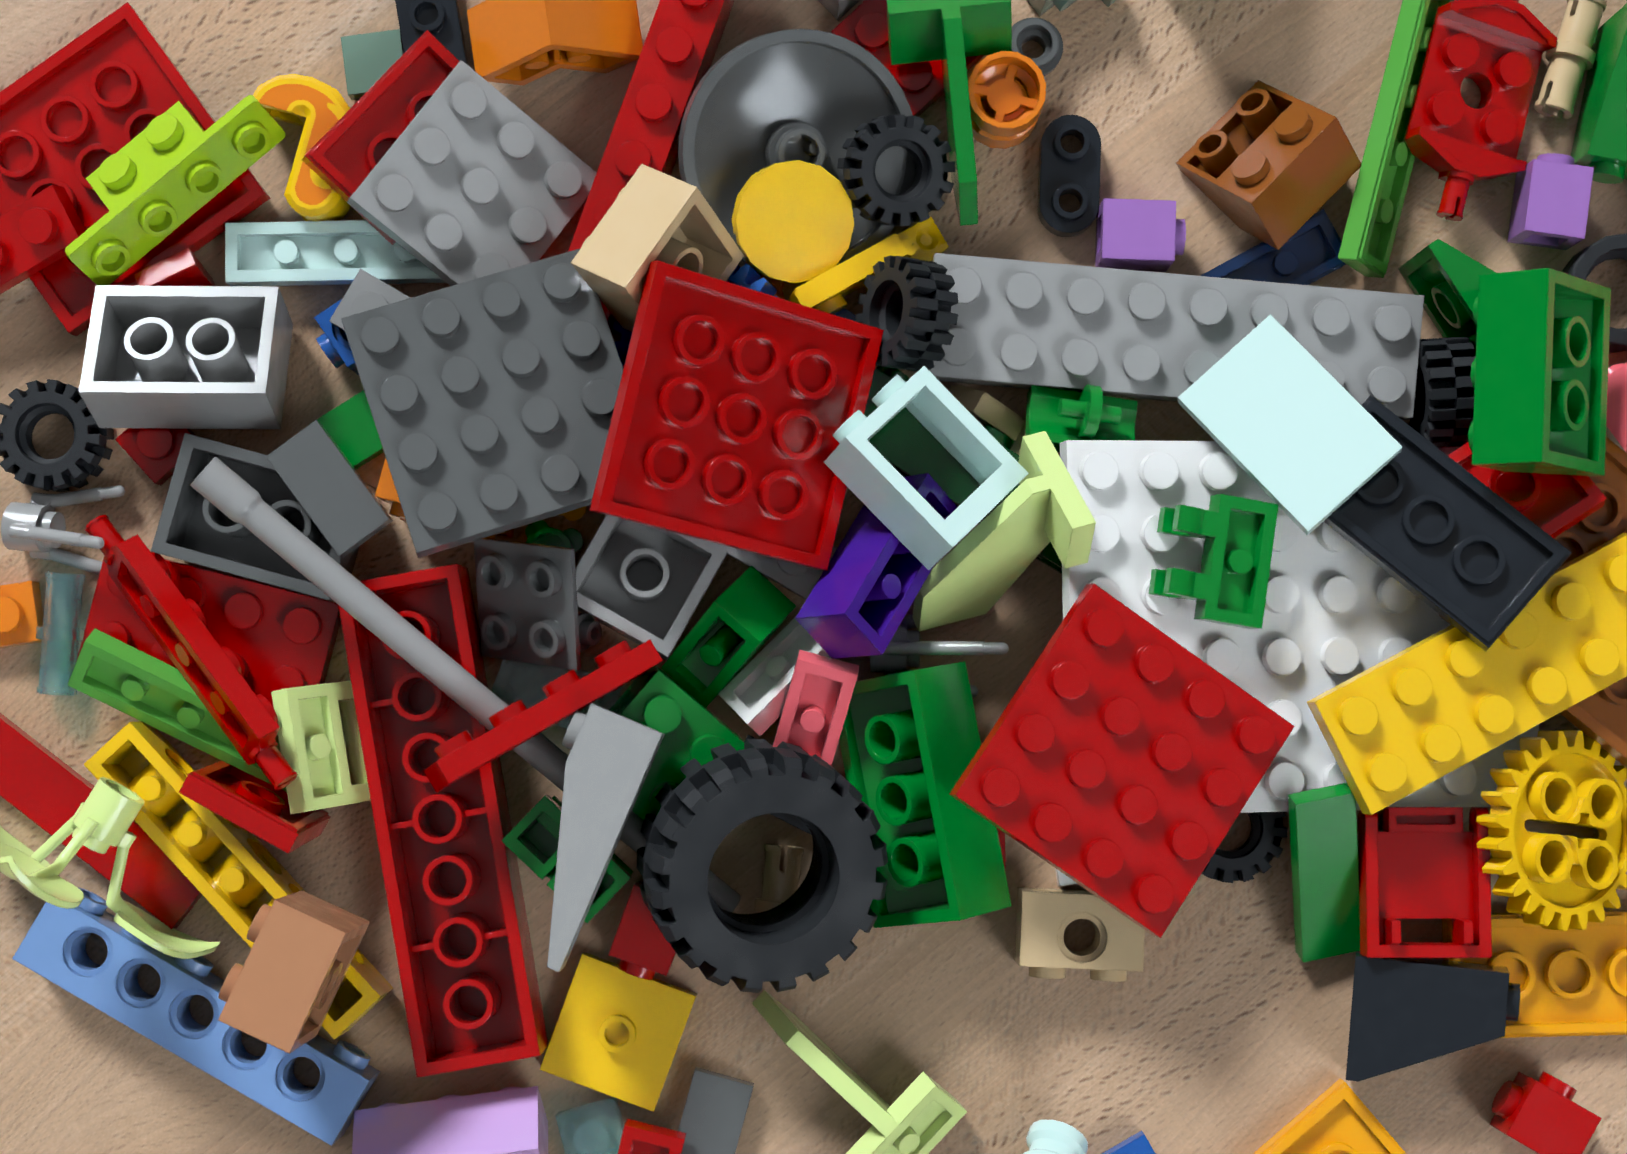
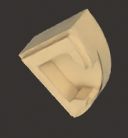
[949,384,1025,441]

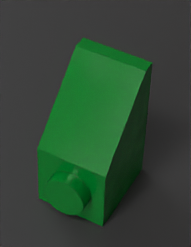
[661,565,796,707]

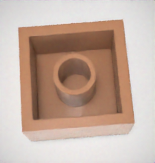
[218,890,370,1054]

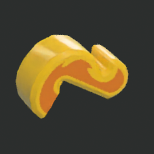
[253,74,351,221]

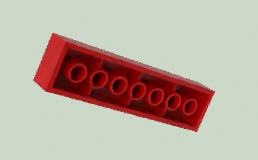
[338,564,548,1078]

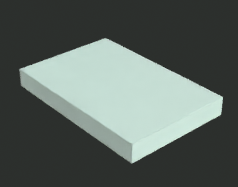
[1178,314,1402,536]

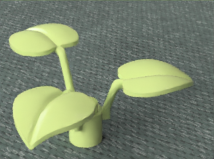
[0,777,220,959]

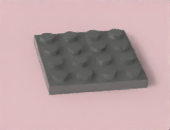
[341,248,623,558]

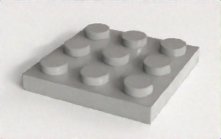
[347,60,597,286]

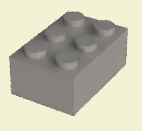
[79,285,293,429]

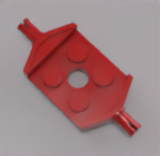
[1405,0,1558,221]

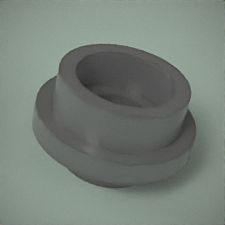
[1012,17,1063,76]

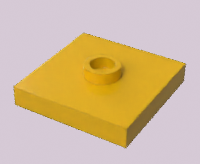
[539,952,697,1112]

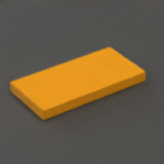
[1442,910,1627,1038]

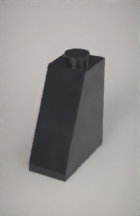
[1346,951,1520,1082]

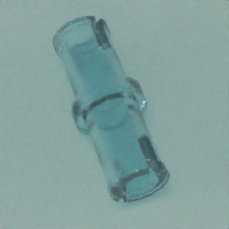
[35,572,85,696]

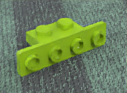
[65,95,286,285]

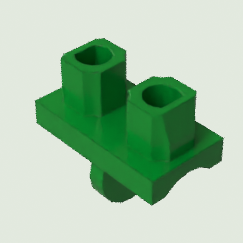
[1025,384,1138,452]

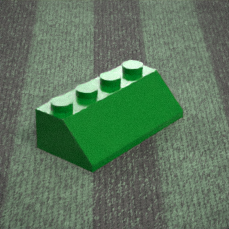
[839,661,1012,928]

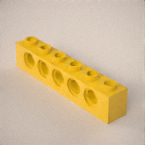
[84,722,394,1040]

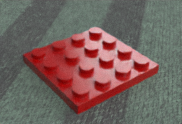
[0,2,271,337]
[590,260,884,571]
[949,583,1295,938]

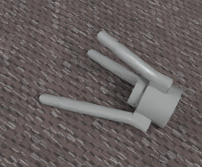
[1,485,126,575]
[870,607,1009,697]

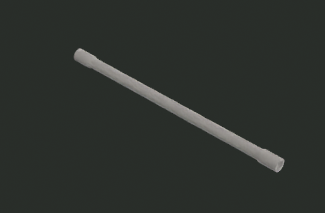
[190,456,741,912]

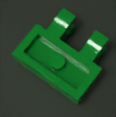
[1148,494,1279,629]

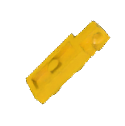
[788,216,949,315]

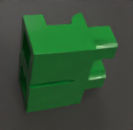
[501,795,633,923]

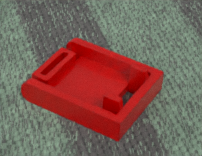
[1358,807,1492,958]

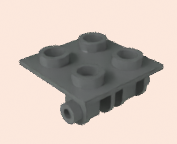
[474,538,602,671]

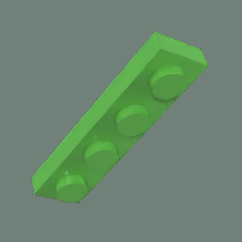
[67,628,287,792]

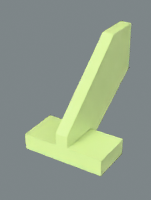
[912,431,1096,632]
[752,990,967,1154]

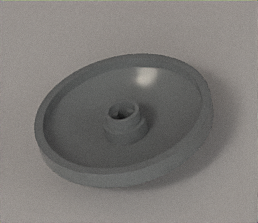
[678,29,917,266]

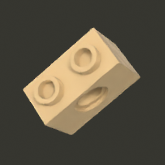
[1015,887,1145,982]

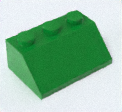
[1468,268,1611,476]

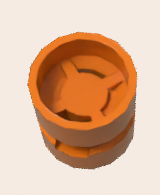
[968,51,1046,149]

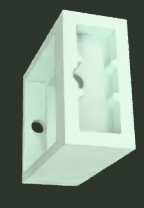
[824,366,1029,571]

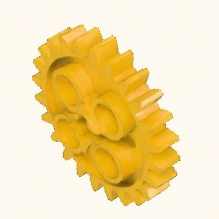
[1476,730,1627,931]

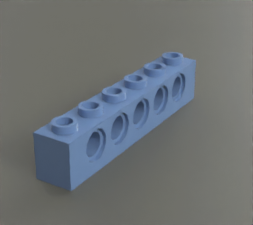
[12,887,380,1146]

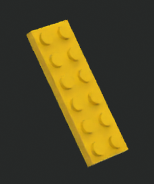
[1307,533,1627,815]

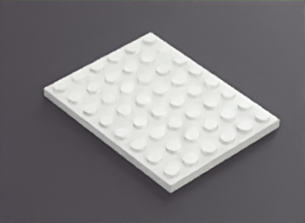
[1060,440,1539,813]

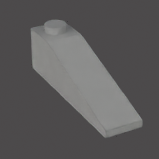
[547,703,665,972]

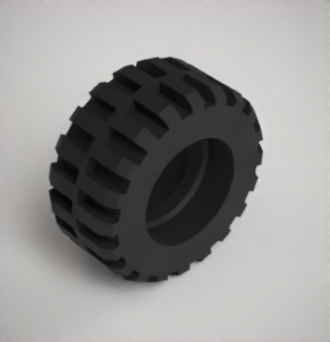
[636,739,888,993]

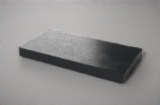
[1324,395,1571,651]

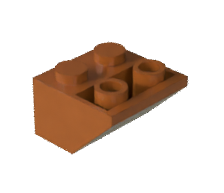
[1176,80,1361,250]

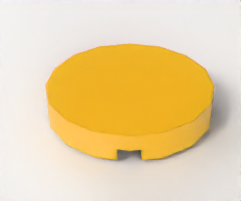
[731,160,854,283]

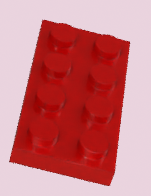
[76,559,341,708]

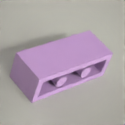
[352,1086,548,1154]

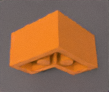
[467,0,643,86]

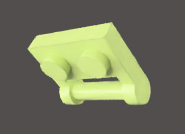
[271,680,371,814]

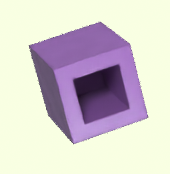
[1507,153,1594,250]
[1095,198,1186,272]

